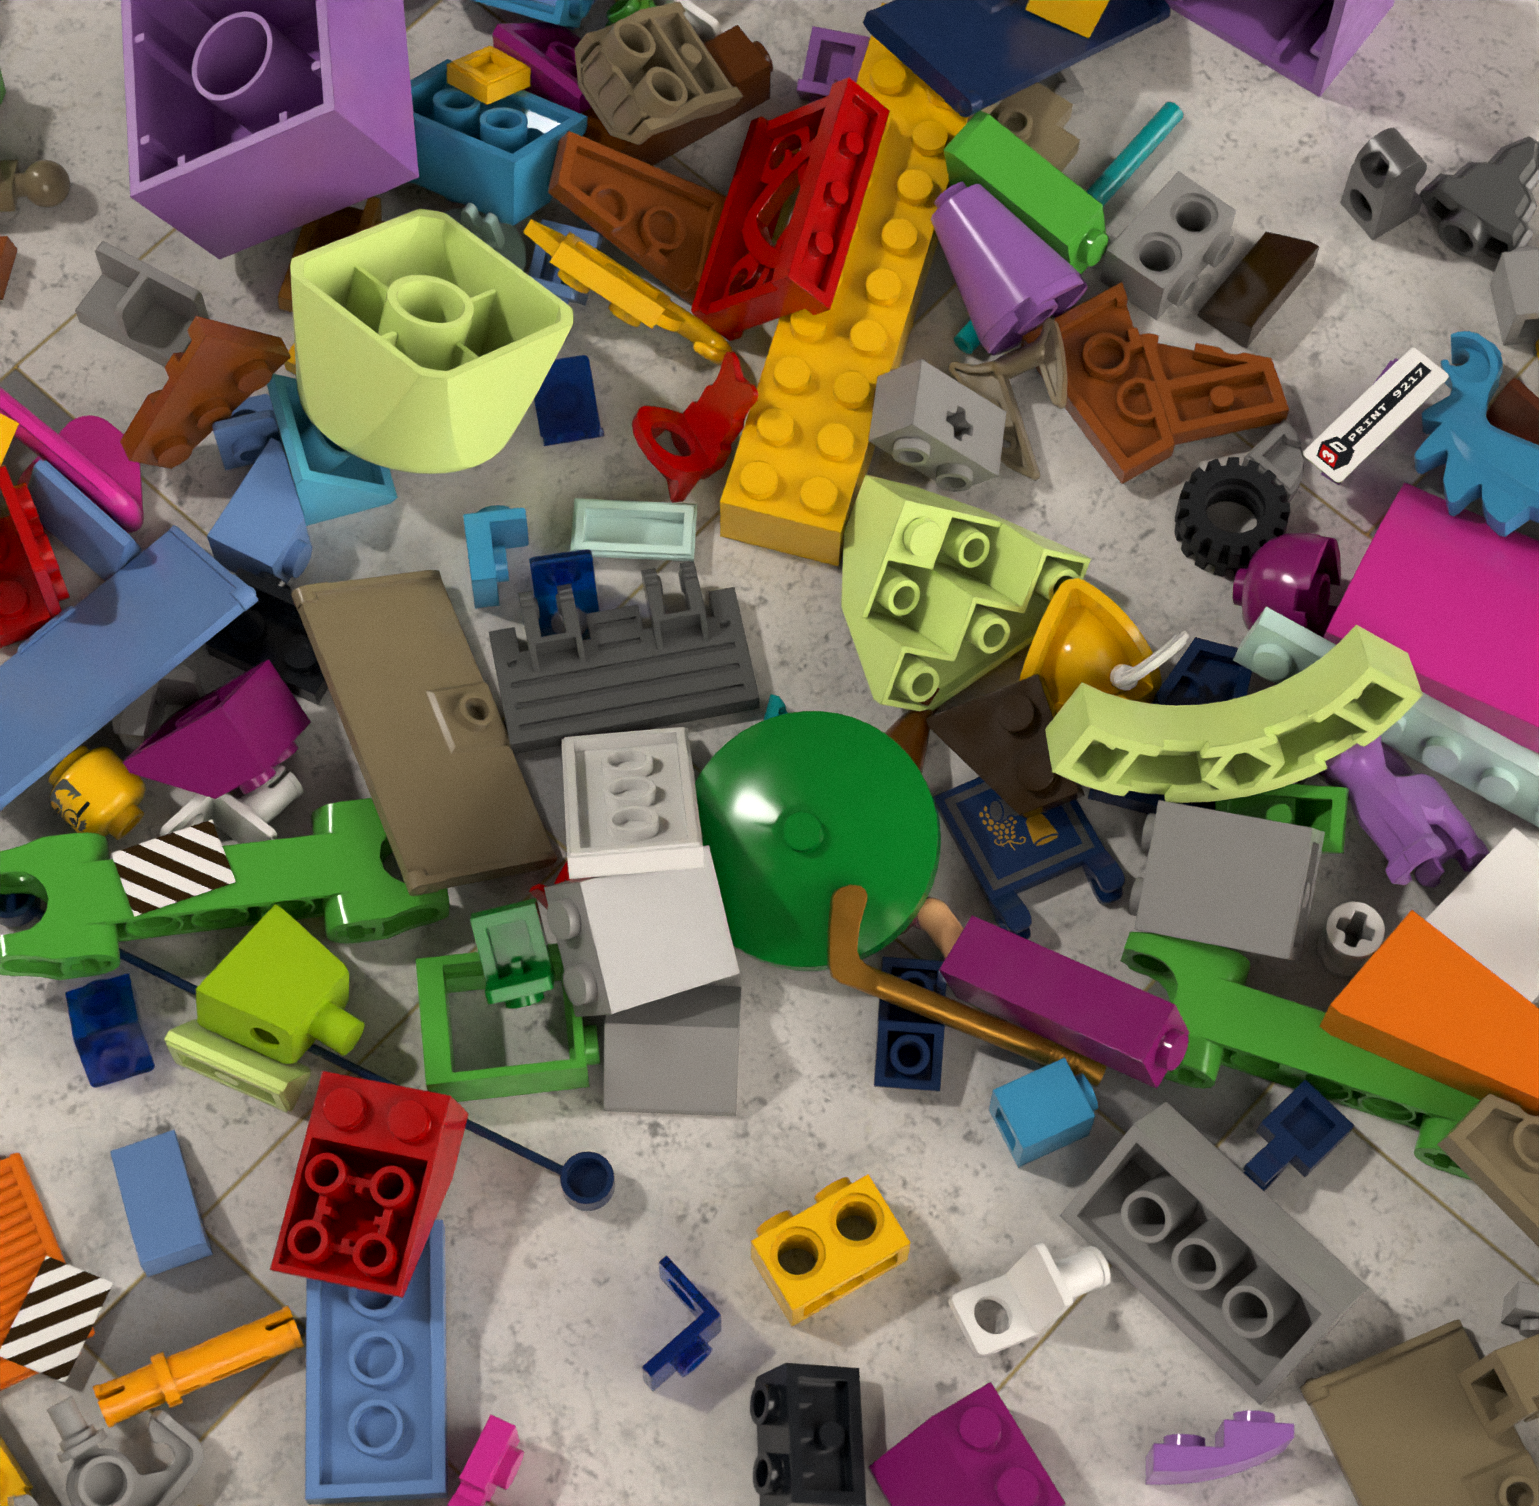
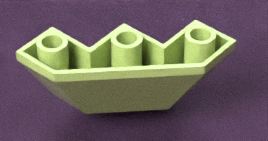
[841,475,1091,711]

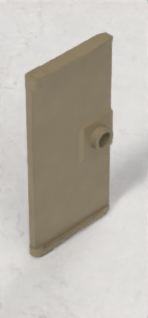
[291,570,558,896]
[1299,1319,1539,1506]

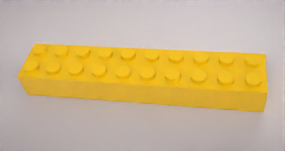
[720,3,976,567]

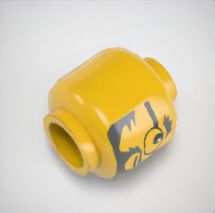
[48,745,146,840]

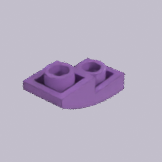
[1145,1410,1294,1485]

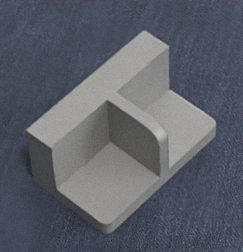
[75,241,209,367]

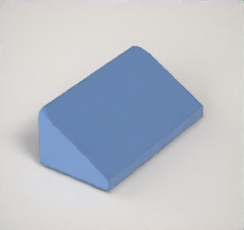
[28,459,142,581]

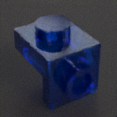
[65,973,155,1088]

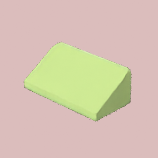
[164,1019,311,1113]

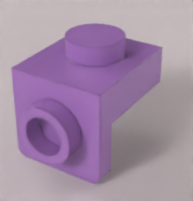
[796,26,870,104]

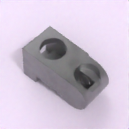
[1340,127,1427,241]

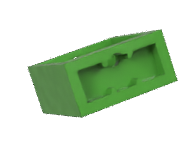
[415,943,600,1102]

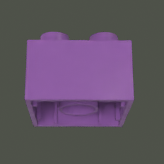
[121,0,419,260]

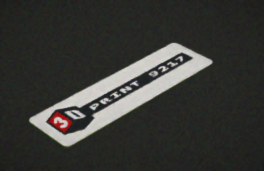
[1303,348,1449,483]

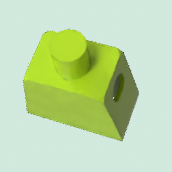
[196,904,365,1065]

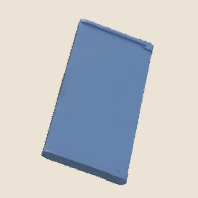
[0,525,259,812]

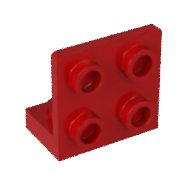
[0,465,70,648]

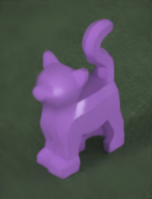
[1320,735,1490,888]

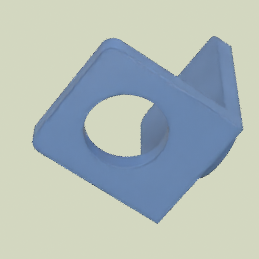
[212,394,282,470]

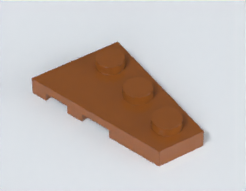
[548,131,726,306]
[1021,282,1175,484]
[120,316,291,469]

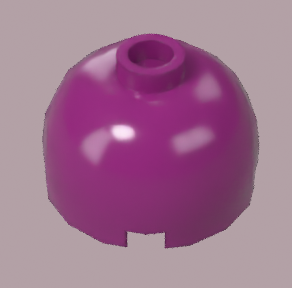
[1232,533,1341,637]

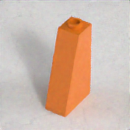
[1319,910,1539,1116]

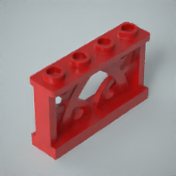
[691,77,890,341]

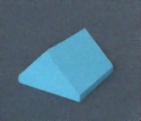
[267,374,398,526]

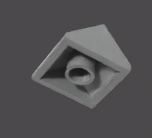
[603,985,741,1116]

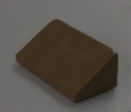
[1197,231,1319,348]

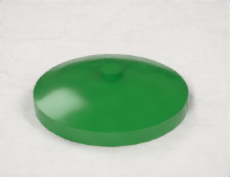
[695,711,941,971]

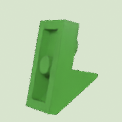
[1215,784,1349,854]

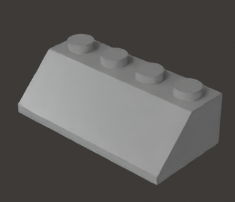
[1060,1102,1368,1405]

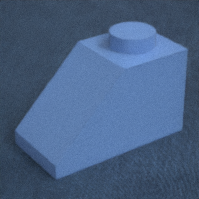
[207,438,312,584]

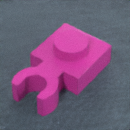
[447,1414,524,1506]

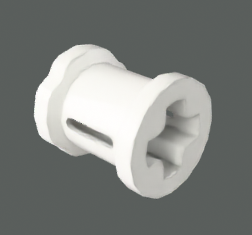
[1316,901,1385,979]

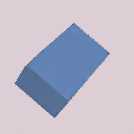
[110,1130,213,1277]

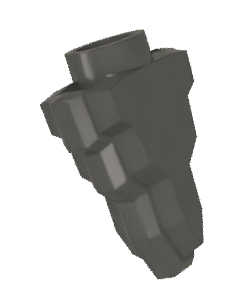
[1419,136,1539,260]

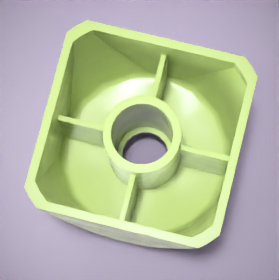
[290,208,574,474]

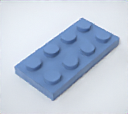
[305,1220,448,1505]

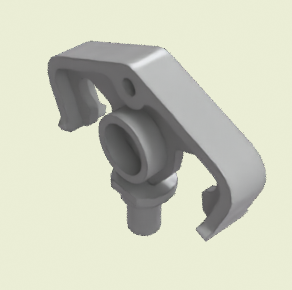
[7,1396,204,1506]

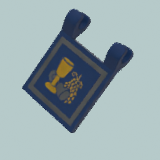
[933,777,1125,939]

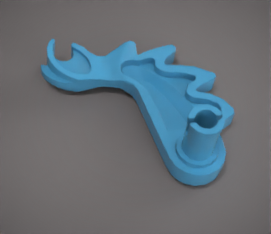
[1414,331,1539,537]

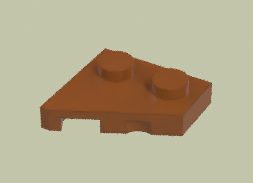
[1140,333,1289,445]

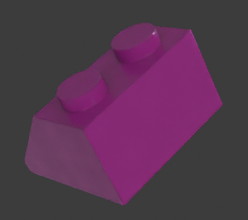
[123,659,311,799]
[868,1382,1066,1506]

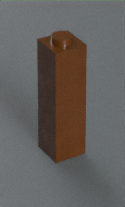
[581,25,773,166]

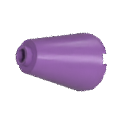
[931,182,1088,356]

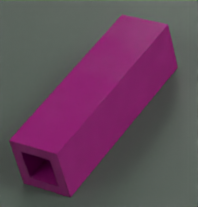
[939,915,1189,1089]

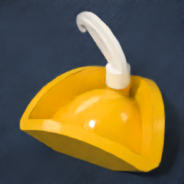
[1019,578,1189,713]

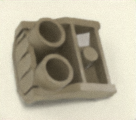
[574,2,743,145]

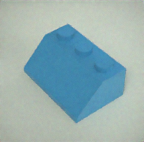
[408,59,588,226]

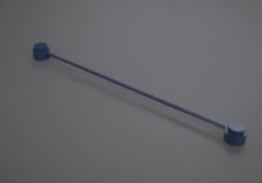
[0,893,615,1211]

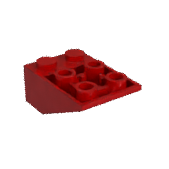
[270,1071,469,1298]

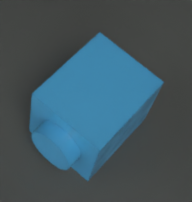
[989,1058,1098,1168]

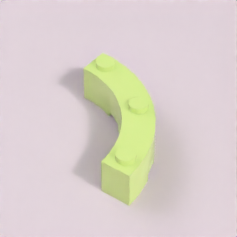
[1045,625,1423,803]

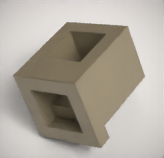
[1457,1334,1539,1439]

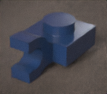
[1243,1080,1355,1192]

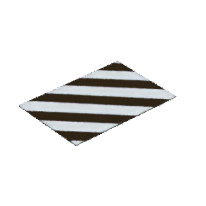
[111,819,236,917]
[0,1256,113,1383]

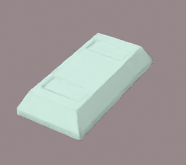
[570,498,697,561]

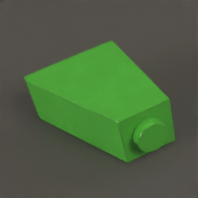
[944,110,1108,275]

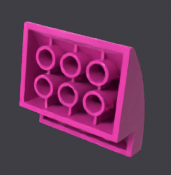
[1323,482,1539,753]

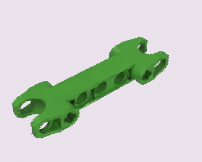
[0,798,450,980]
[1120,932,1480,1180]

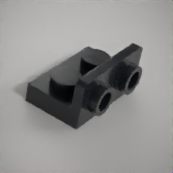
[205,568,328,705]
[750,1363,866,1506]

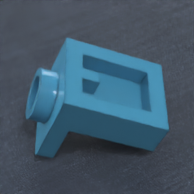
[463,505,529,609]

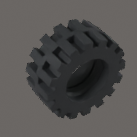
[1174,457,1290,577]

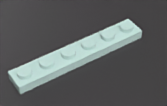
[1233,607,1539,827]

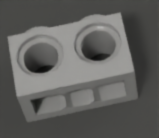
[1100,171,1236,320]

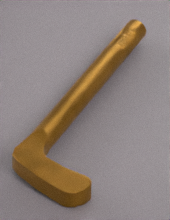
[828,885,1106,1087]

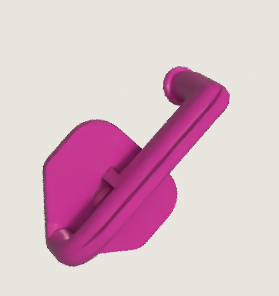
[0,387,144,536]

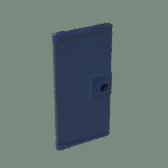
[863,0,1171,117]

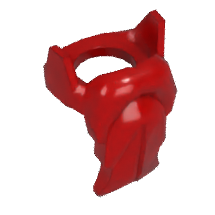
[632,352,758,503]

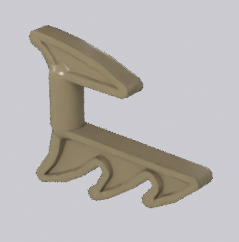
[948,318,1068,481]

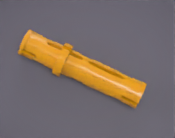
[93,1305,304,1428]

